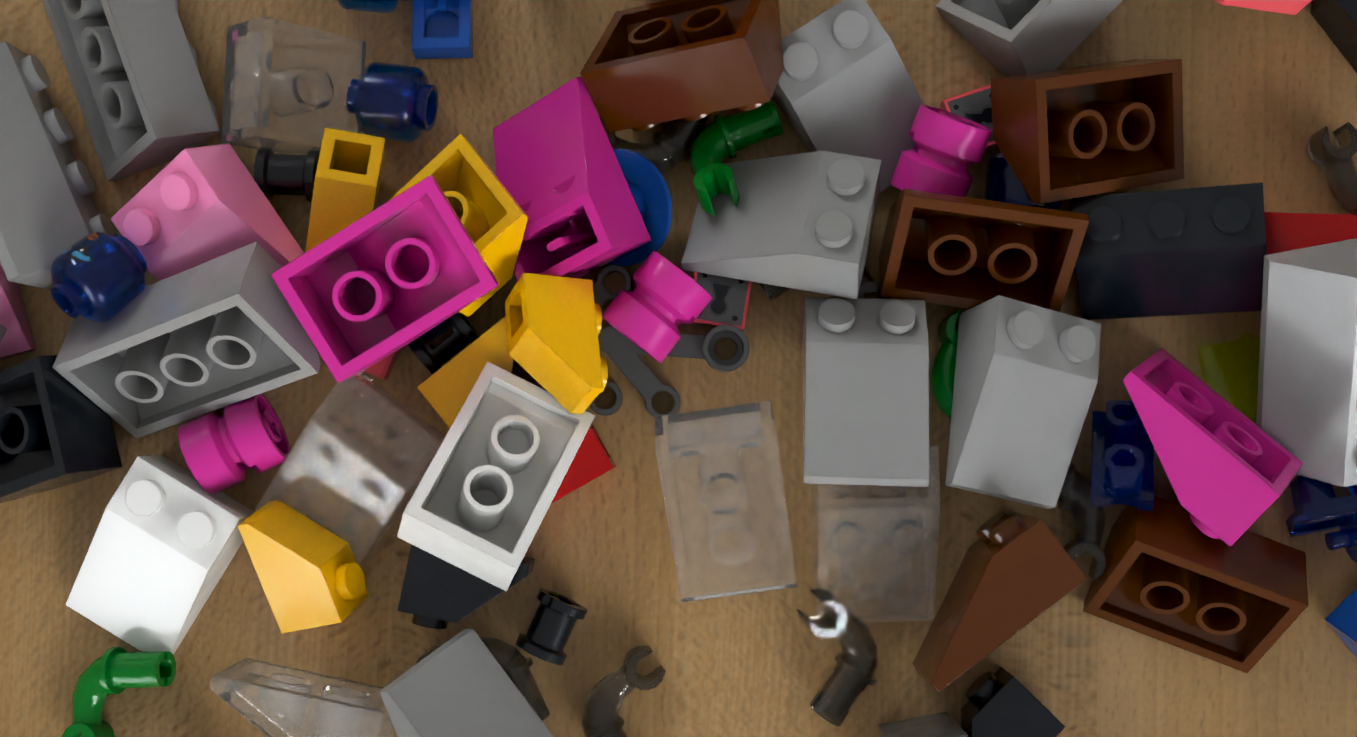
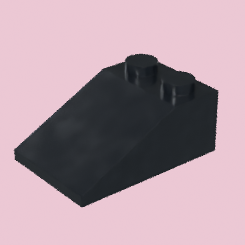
[0,355,122,503]

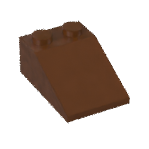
[912,511,1087,692]

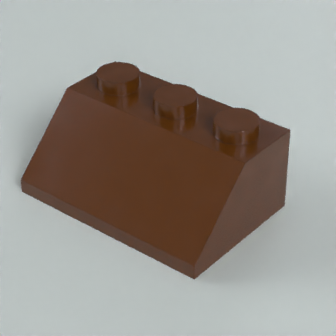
[580,0,784,133]
[990,59,1184,204]
[879,188,1089,312]
[1083,490,1309,673]

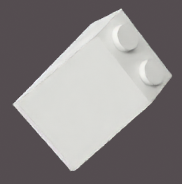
[397,361,595,592]
[66,455,255,655]

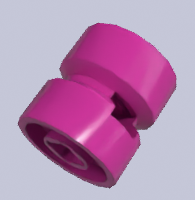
[890,104,992,197]
[602,251,713,364]
[178,394,291,495]

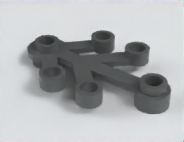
[589,265,749,420]

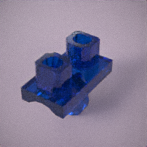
[1090,400,1154,511]
[1286,476,1357,563]

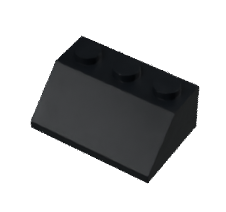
[1072,183,1266,320]

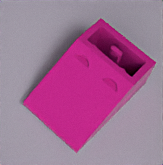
[493,77,651,280]

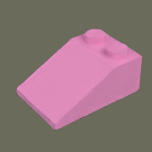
[111,143,304,281]

